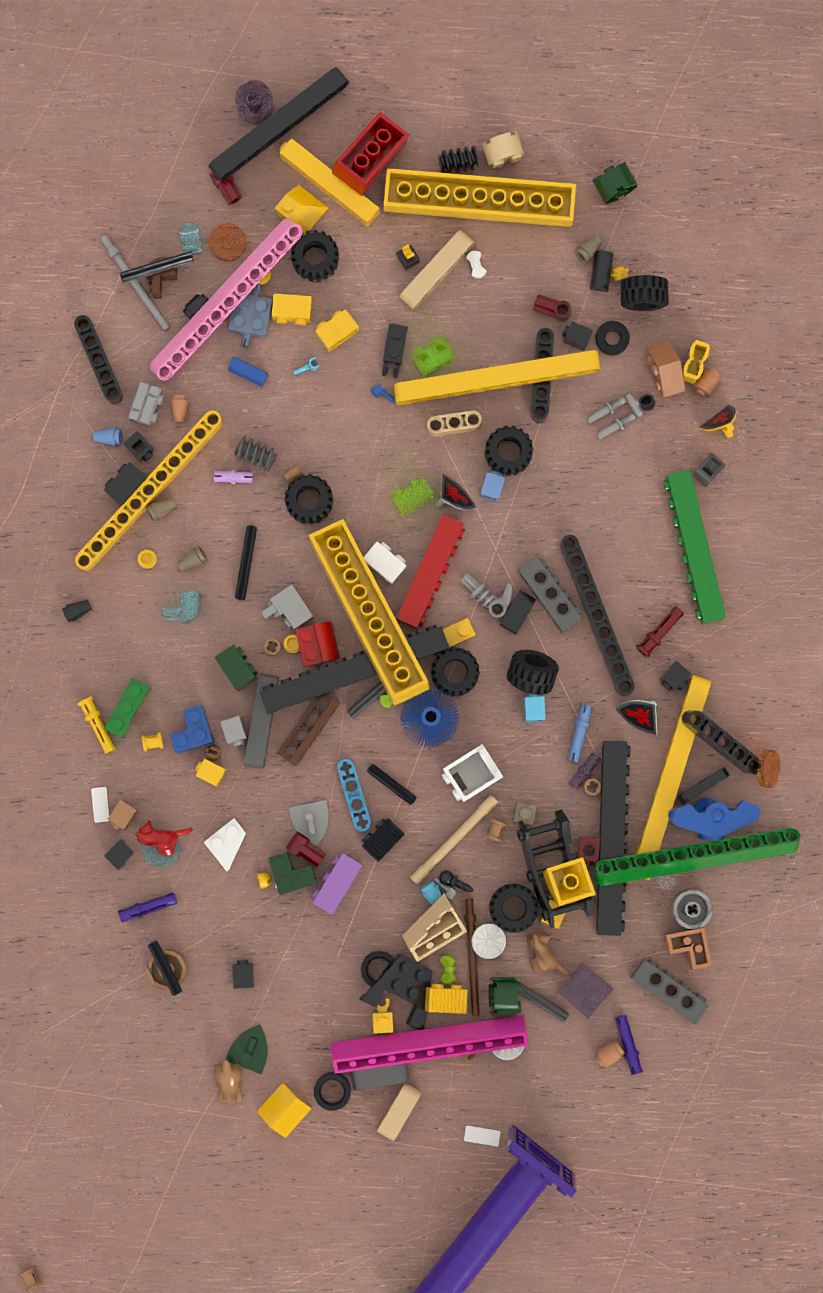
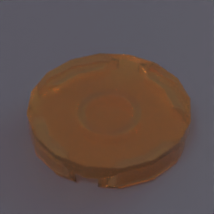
[208,223,246,262]
[757,750,780,788]

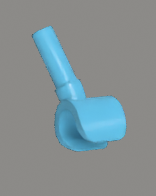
[293,357,320,375]

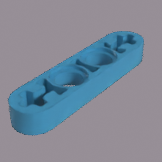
[337,759,371,832]

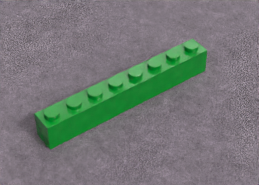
[663,469,726,625]

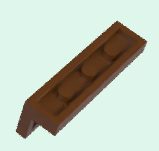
[277,694,340,766]

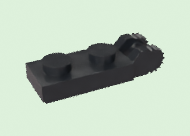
[382,323,408,378]

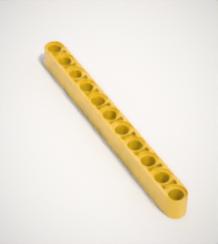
[393,350,601,405]
[75,410,223,571]
[636,675,711,880]

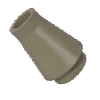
[575,235,602,262]
[146,497,176,521]
[177,547,207,572]

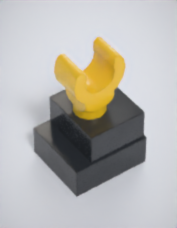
[396,244,420,271]

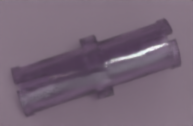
[568,753,601,790]

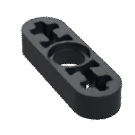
[677,767,729,804]

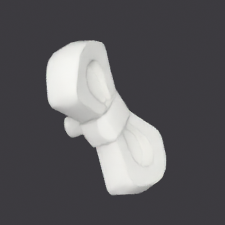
[466,251,487,279]

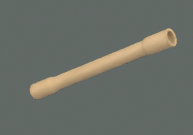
[410,795,499,885]

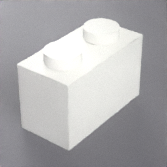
[363,542,407,585]

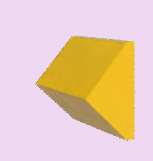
[257,1082,312,1138]

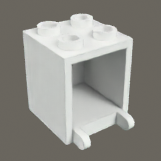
[441,744,503,802]

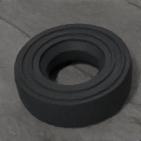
[595,321,630,355]

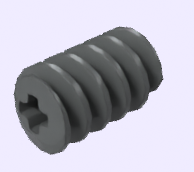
[234,435,277,472]

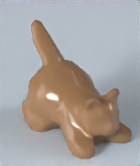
[527,932,571,976]
[214,1059,243,1105]

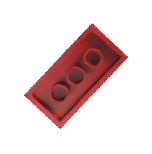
[332,112,410,196]

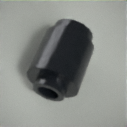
[183,294,209,319]

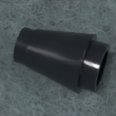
[62,599,92,623]

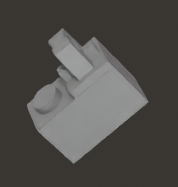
[261,585,314,630]

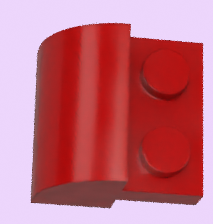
[295,622,340,667]

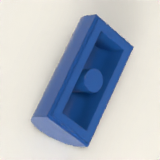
[228,357,269,387]

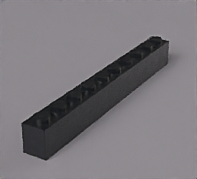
[260,625,450,714]
[596,740,630,936]

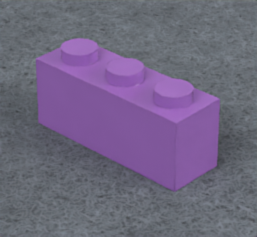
[311,853,363,915]

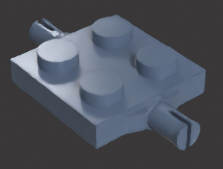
[228,284,273,347]

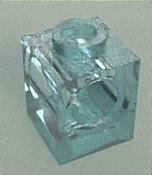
[179,223,203,253]

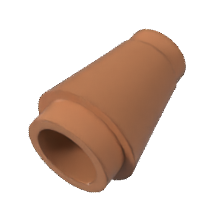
[170,395,189,422]

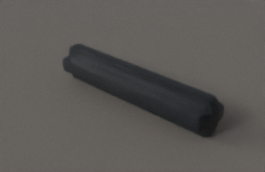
[367,764,417,805]
[148,941,182,996]

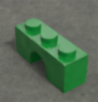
[104,678,151,738]

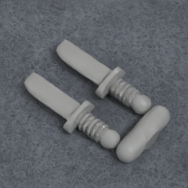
[588,393,643,440]

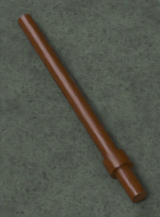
[464,899,480,1016]

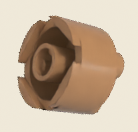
[147,949,188,990]

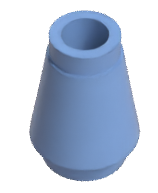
[93,427,123,446]

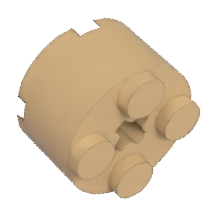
[481,131,524,170]

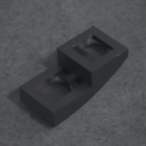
[500,590,536,634]

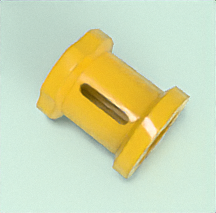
[141,732,164,752]

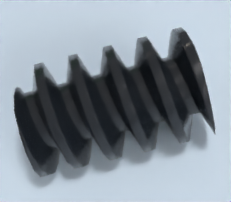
[438,146,479,174]

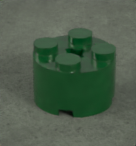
[592,162,638,205]
[488,977,521,1017]

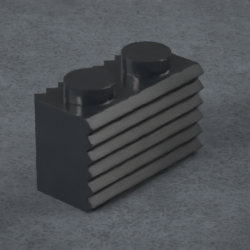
[361,818,405,862]

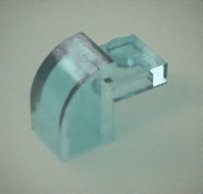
[161,591,201,624]

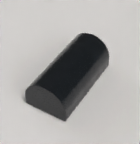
[589,251,614,292]

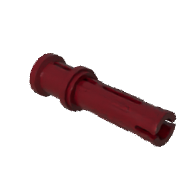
[635,606,684,658]

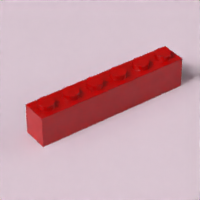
[396,514,466,629]

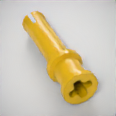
[77,696,116,754]

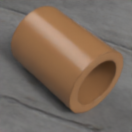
[282,465,303,484]

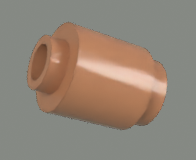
[694,368,721,397]
[595,1041,625,1068]

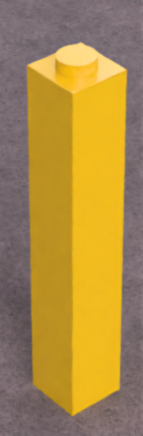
[279,138,380,227]

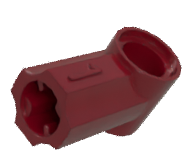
[209,172,243,205]
[533,294,571,321]
[286,831,327,868]

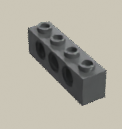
[517,557,582,633]
[630,958,709,1025]

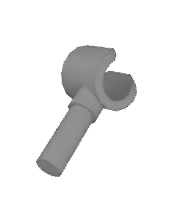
[434,877,457,900]

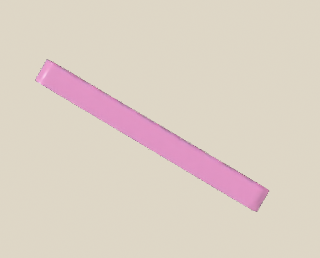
[150,218,303,381]

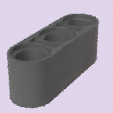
[351,1063,410,1090]

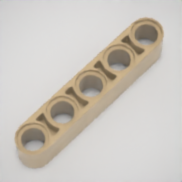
[399,230,475,310]

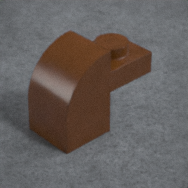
[145,257,177,299]

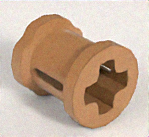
[486,819,508,843]
[18,1266,43,1293]

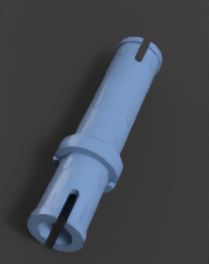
[567,704,592,763]

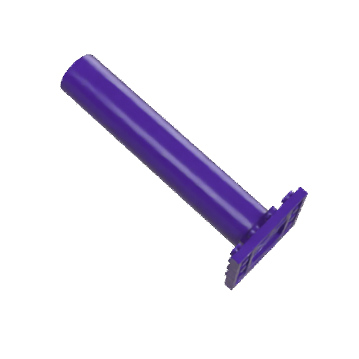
[413,1125,576,1293]

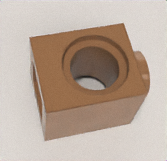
[108,800,139,831]

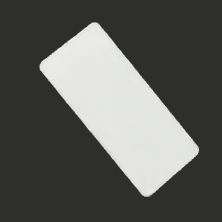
[91,787,109,823]
[464,1126,501,1146]

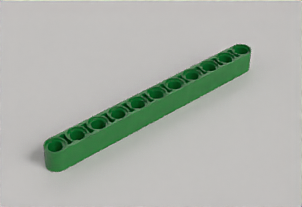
[594,828,801,886]

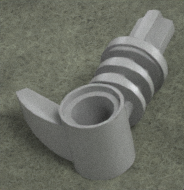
[461,573,512,619]

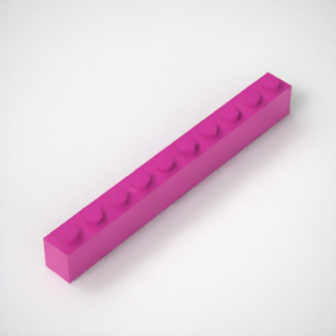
[331,1015,528,1074]

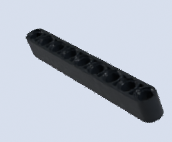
[208,67,349,182]
[560,535,635,696]

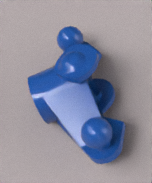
[668,797,760,840]

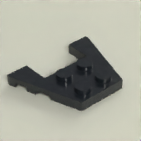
[359,954,432,1030]

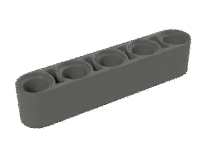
[244,673,279,769]

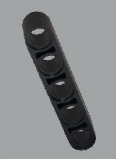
[74,315,123,404]
[531,328,554,423]
[682,710,763,775]

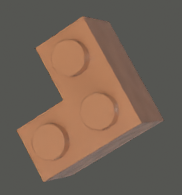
[646,340,686,398]
[664,927,712,970]

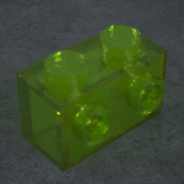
[411,336,455,378]
[392,478,434,517]

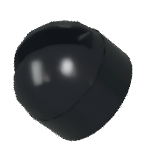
[639,394,655,411]

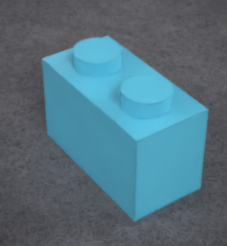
[523,694,546,723]

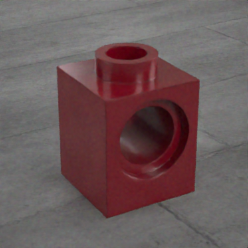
[577,836,600,865]

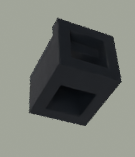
[123,431,154,462]

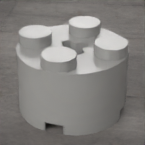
[670,889,712,929]

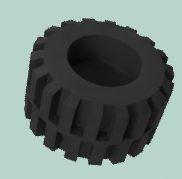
[291,230,339,282]
[621,275,669,311]
[485,425,533,476]
[285,474,333,525]
[431,647,480,697]
[506,650,559,695]
[489,883,539,933]

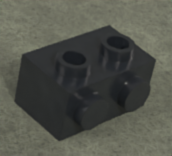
[104,462,147,506]

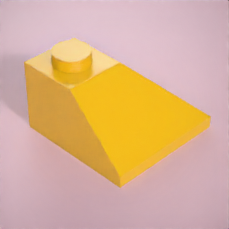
[275,185,329,236]
[542,857,596,906]

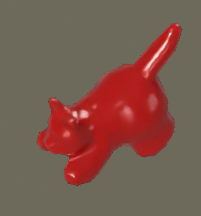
[135,820,193,856]

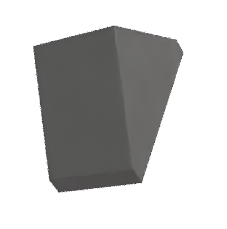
[692,453,725,487]

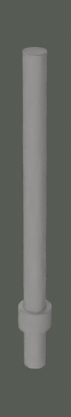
[100,235,170,332]

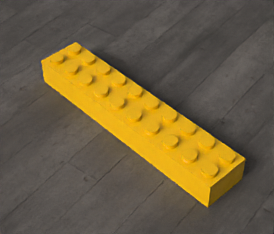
[384,168,576,227]
[309,519,429,706]

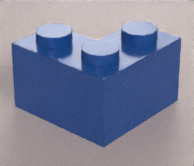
[170,705,214,754]

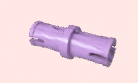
[214,469,253,484]

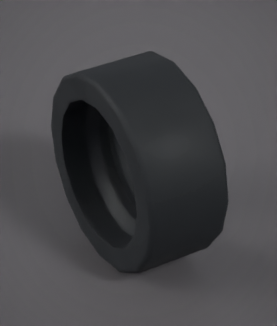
[361,951,394,986]
[314,1072,351,1111]

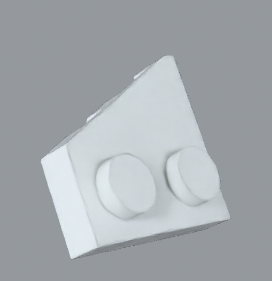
[204,818,246,871]

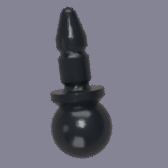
[439,870,473,892]

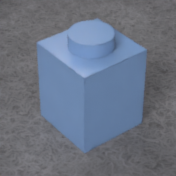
[480,471,505,502]

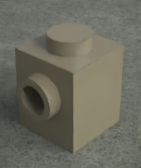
[513,802,537,828]

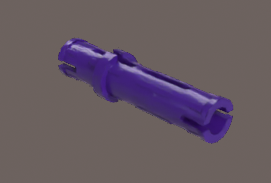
[118,892,177,922]
[615,1015,643,1075]

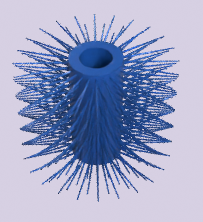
[400,688,460,747]

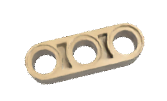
[427,411,482,436]
[376,1082,422,1141]

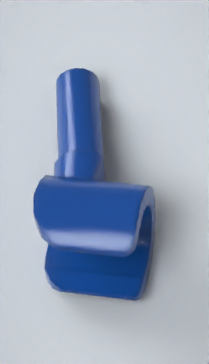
[371,385,395,403]

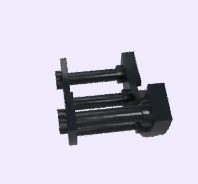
[517,809,595,928]

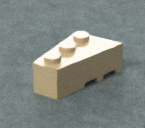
[402,894,467,962]

